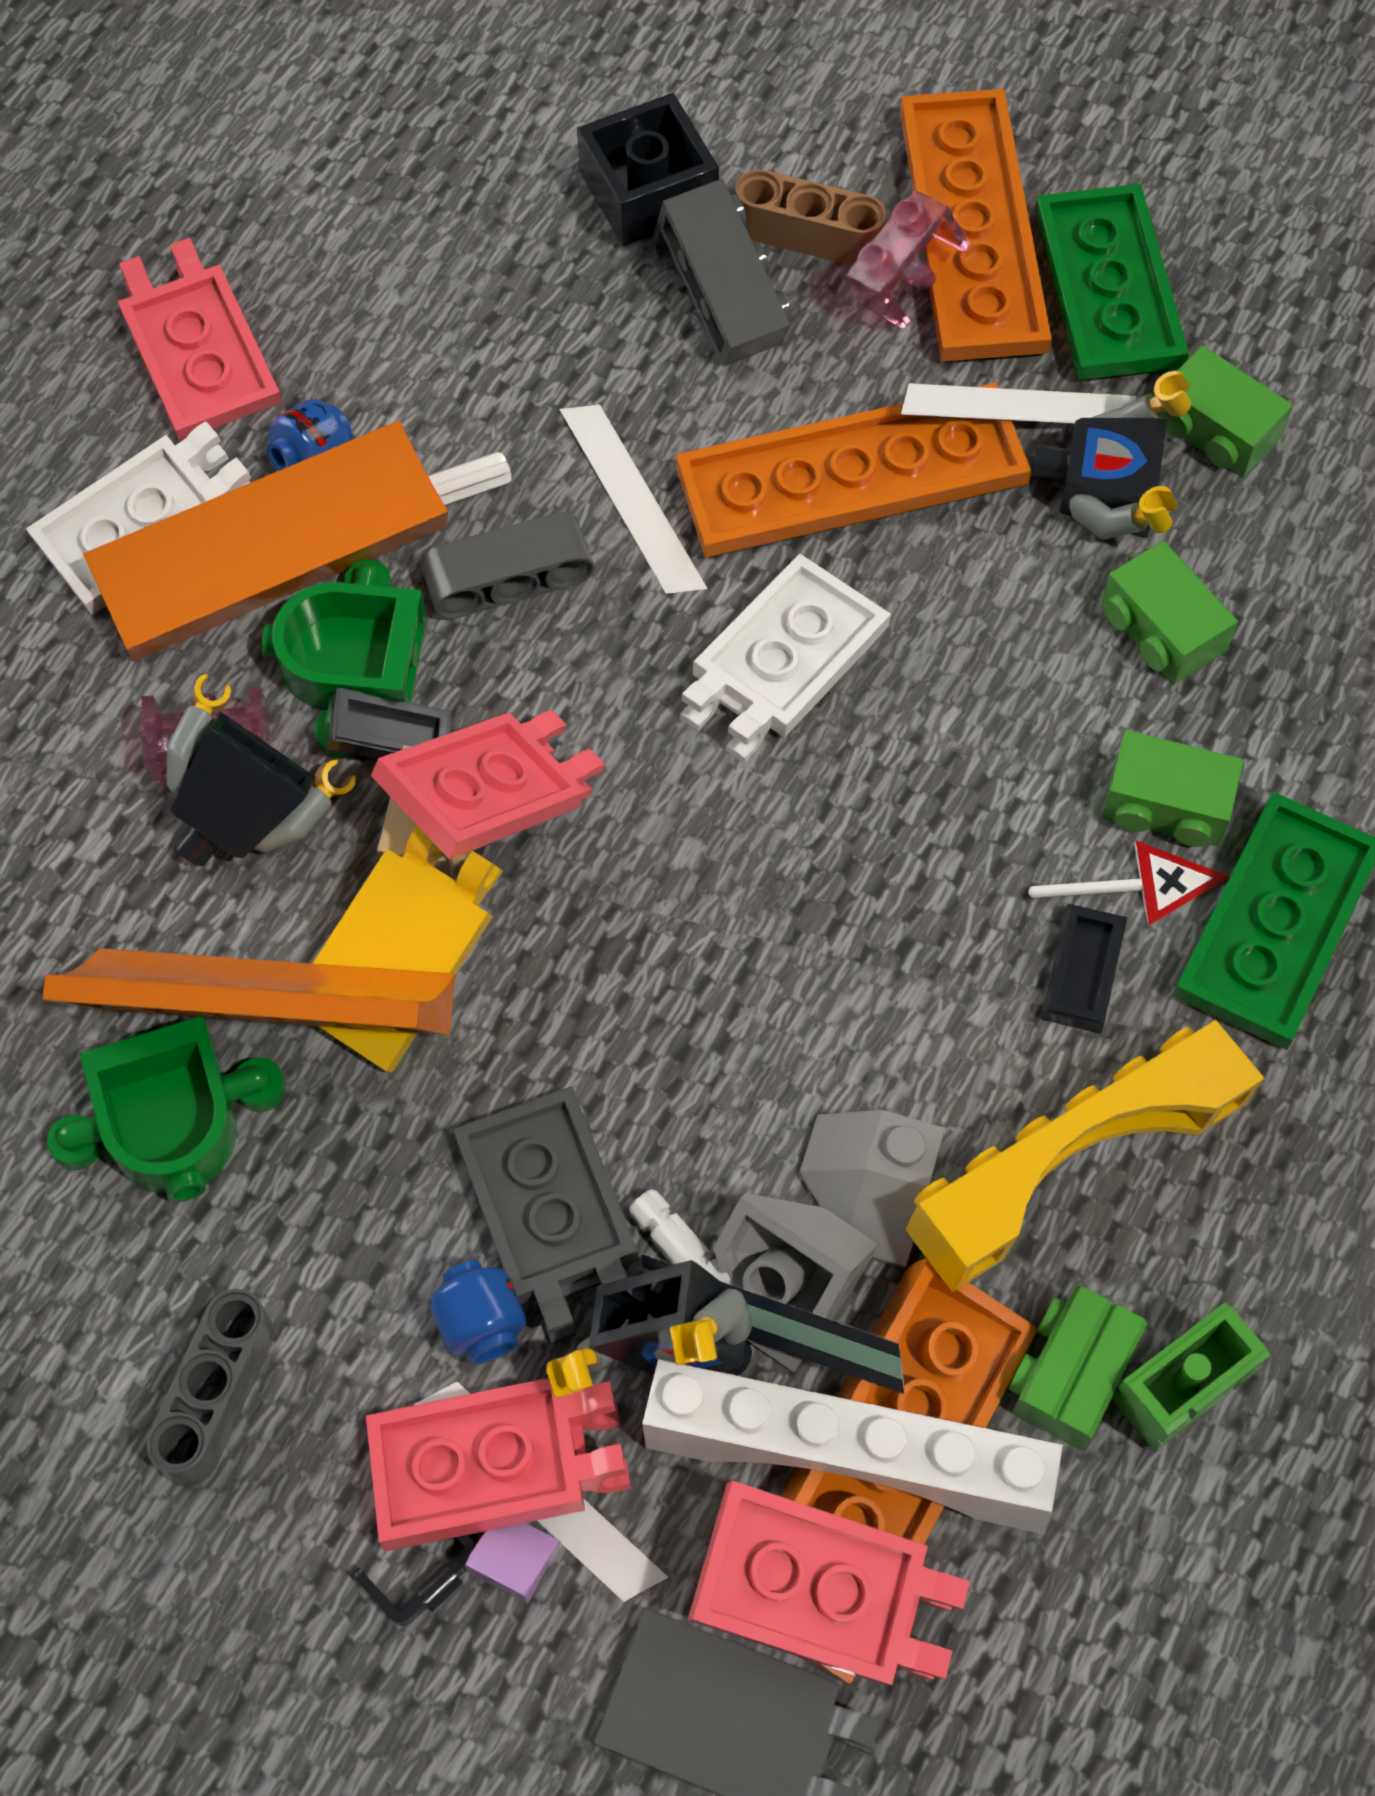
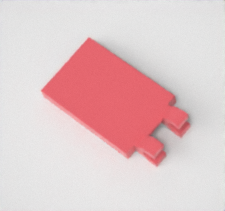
[118,238,282,441]
[371,710,605,860]
[366,1378,631,1552]
[688,1481,970,1685]

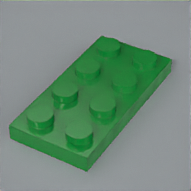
[1034,184,1189,381]
[1172,791,1375,1050]

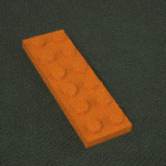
[900,89,1052,362]
[676,382,1031,558]

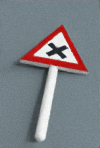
[1028,840,1230,927]

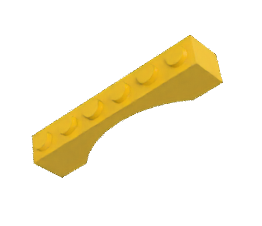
[905,1020,1265,1293]

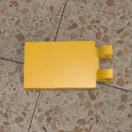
[313,825,503,1073]

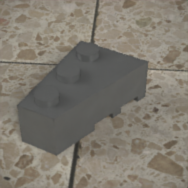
[651,178,792,367]

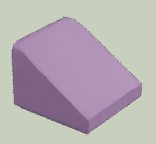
[465,1523,560,1604]

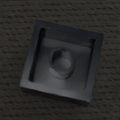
[577,92,719,246]

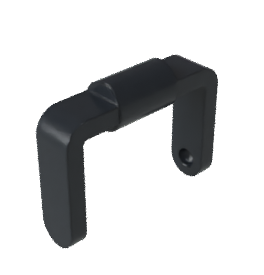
[350,1535,476,1626]

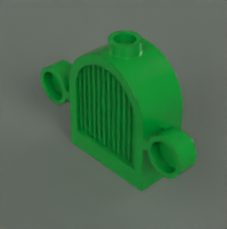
[262,559,427,758]
[47,1015,286,1202]

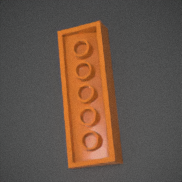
[83,420,448,661]
[42,948,456,1036]
[781,1258,1038,1684]

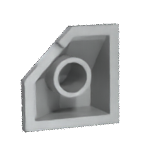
[800,1110,945,1270]
[713,1193,879,1372]

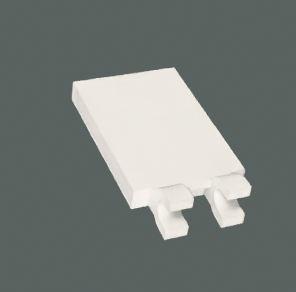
[26,421,251,615]
[680,554,891,763]

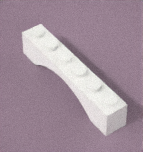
[642,1359,1063,1534]

